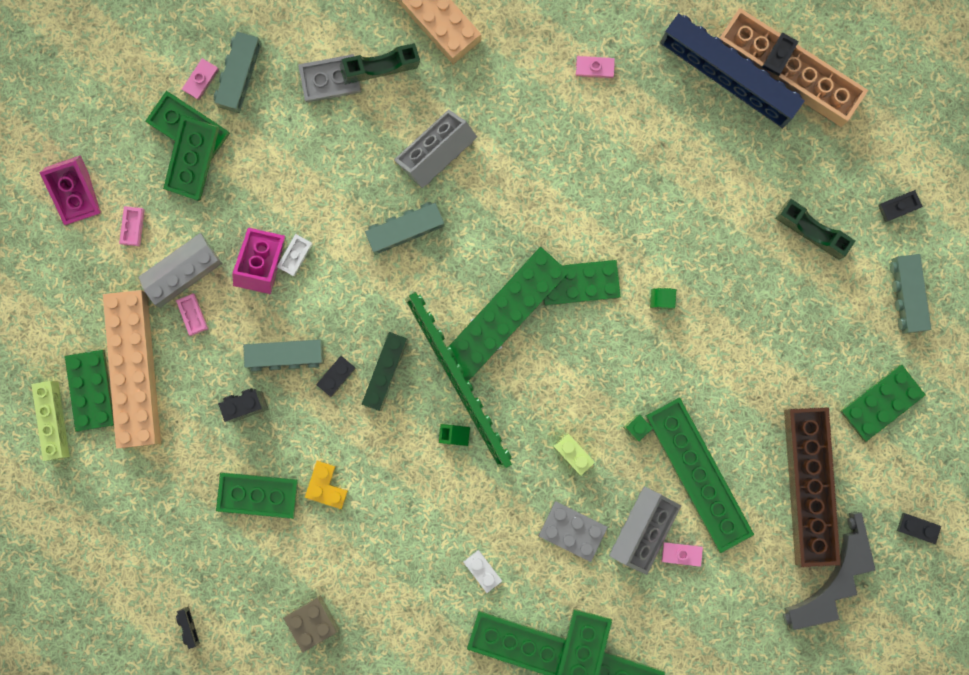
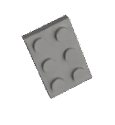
[298,54,361,103]
[538,501,608,562]

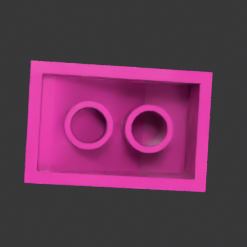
[40,155,101,225]
[232,228,285,294]

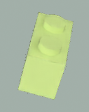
[553,434,595,476]

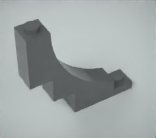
[783,511,876,630]

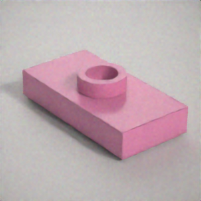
[576,56,615,78]
[182,58,219,100]
[119,206,145,247]
[176,293,208,336]
[661,542,703,567]

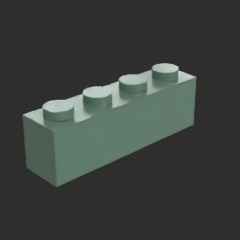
[213,31,262,114]
[365,202,445,255]
[890,254,932,334]
[243,339,324,372]

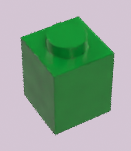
[623,414,653,442]

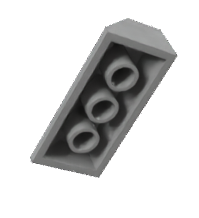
[394,109,477,188]
[139,233,223,308]
[609,486,681,575]

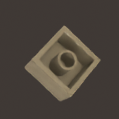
[283,595,339,653]

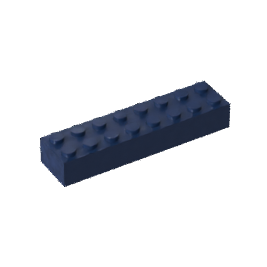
[660,13,805,129]

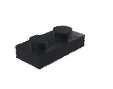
[762,32,799,76]
[878,190,923,223]
[316,356,356,397]
[897,513,941,544]
[176,606,200,649]

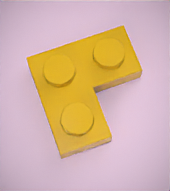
[305,460,348,509]

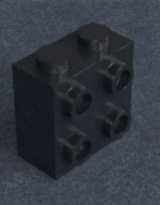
[218,388,269,422]

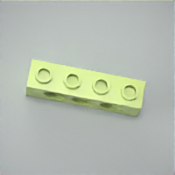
[31,381,70,461]

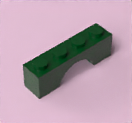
[340,43,420,85]
[775,199,856,260]
[362,332,408,411]

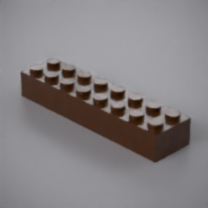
[784,407,841,567]

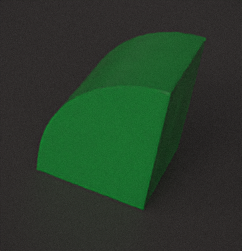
[650,288,677,310]
[438,424,470,446]

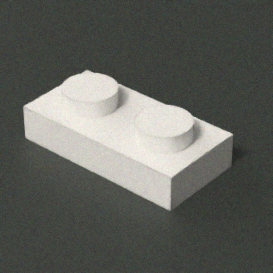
[277,234,313,277]
[463,550,502,593]

